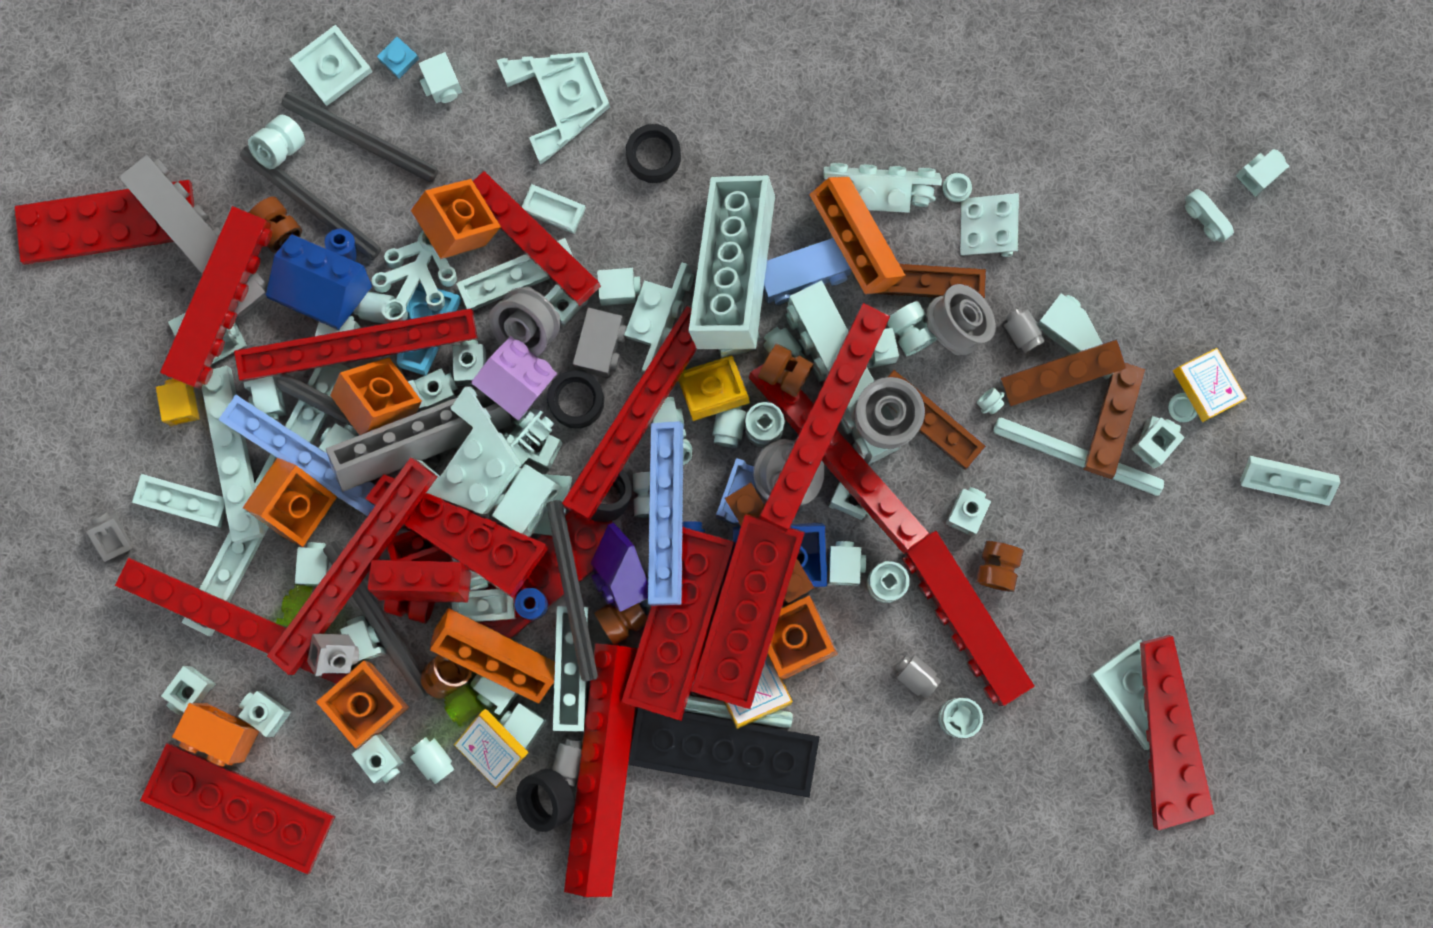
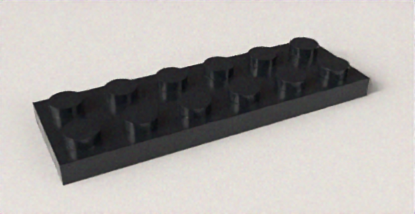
[628,708,820,798]

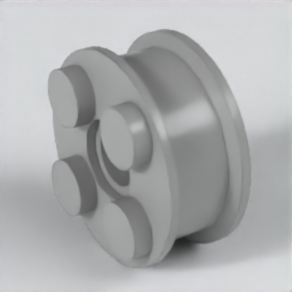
[927,284,996,355]
[489,287,560,356]
[854,377,925,449]
[753,439,824,507]

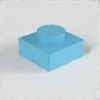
[377,37,419,79]

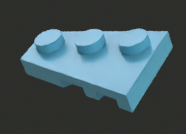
[397,283,461,376]

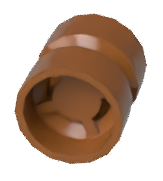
[248,196,302,253]
[758,343,814,397]
[976,541,1024,592]
[594,603,647,645]
[421,654,472,699]

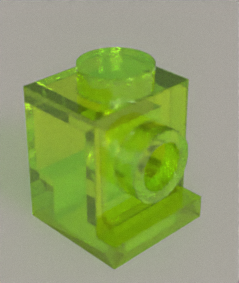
[276,584,313,626]
[444,685,485,727]

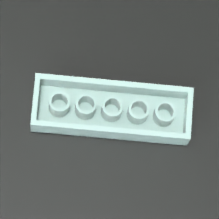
[689,175,775,349]
[785,281,901,465]

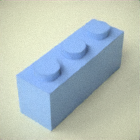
[763,238,852,305]

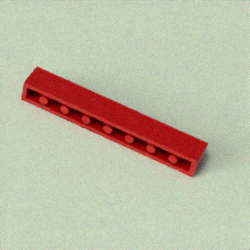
[564,643,638,897]

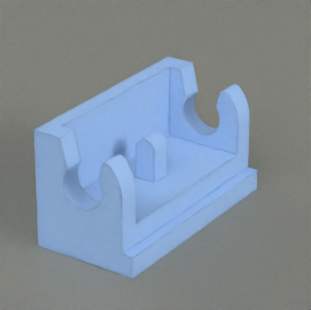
[716,458,758,527]

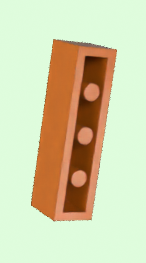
[809,177,906,294]
[430,608,555,704]

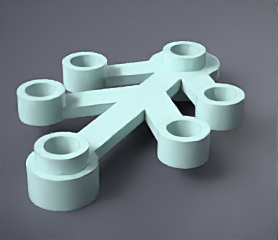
[372,231,457,323]

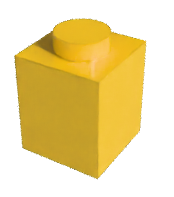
[156,379,200,426]

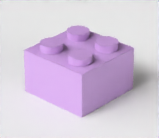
[471,336,557,421]

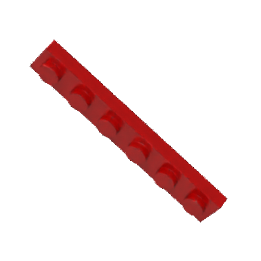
[473,171,601,306]

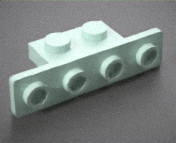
[823,163,942,213]
[624,262,694,374]

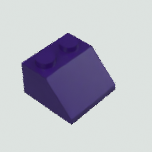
[591,522,648,612]

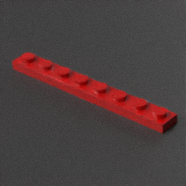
[758,303,890,532]
[562,306,697,521]
[234,309,478,381]
[749,364,929,554]
[267,457,438,675]
[115,558,347,684]

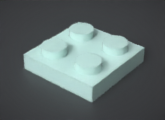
[290,25,373,106]

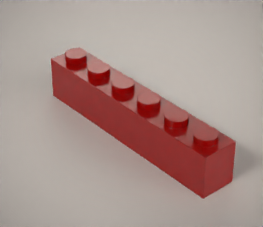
[160,206,272,390]
[902,531,1035,706]

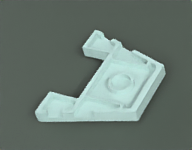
[497,52,610,164]
[417,386,521,514]

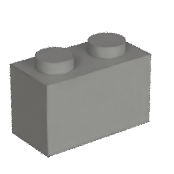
[573,308,627,378]

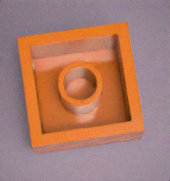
[411,179,501,259]
[330,357,422,435]
[243,458,337,547]
[768,596,838,680]
[316,661,410,749]
[172,703,259,767]

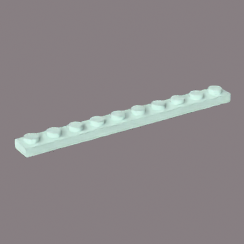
[182,364,350,636]

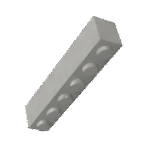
[119,155,268,318]
[326,389,511,492]

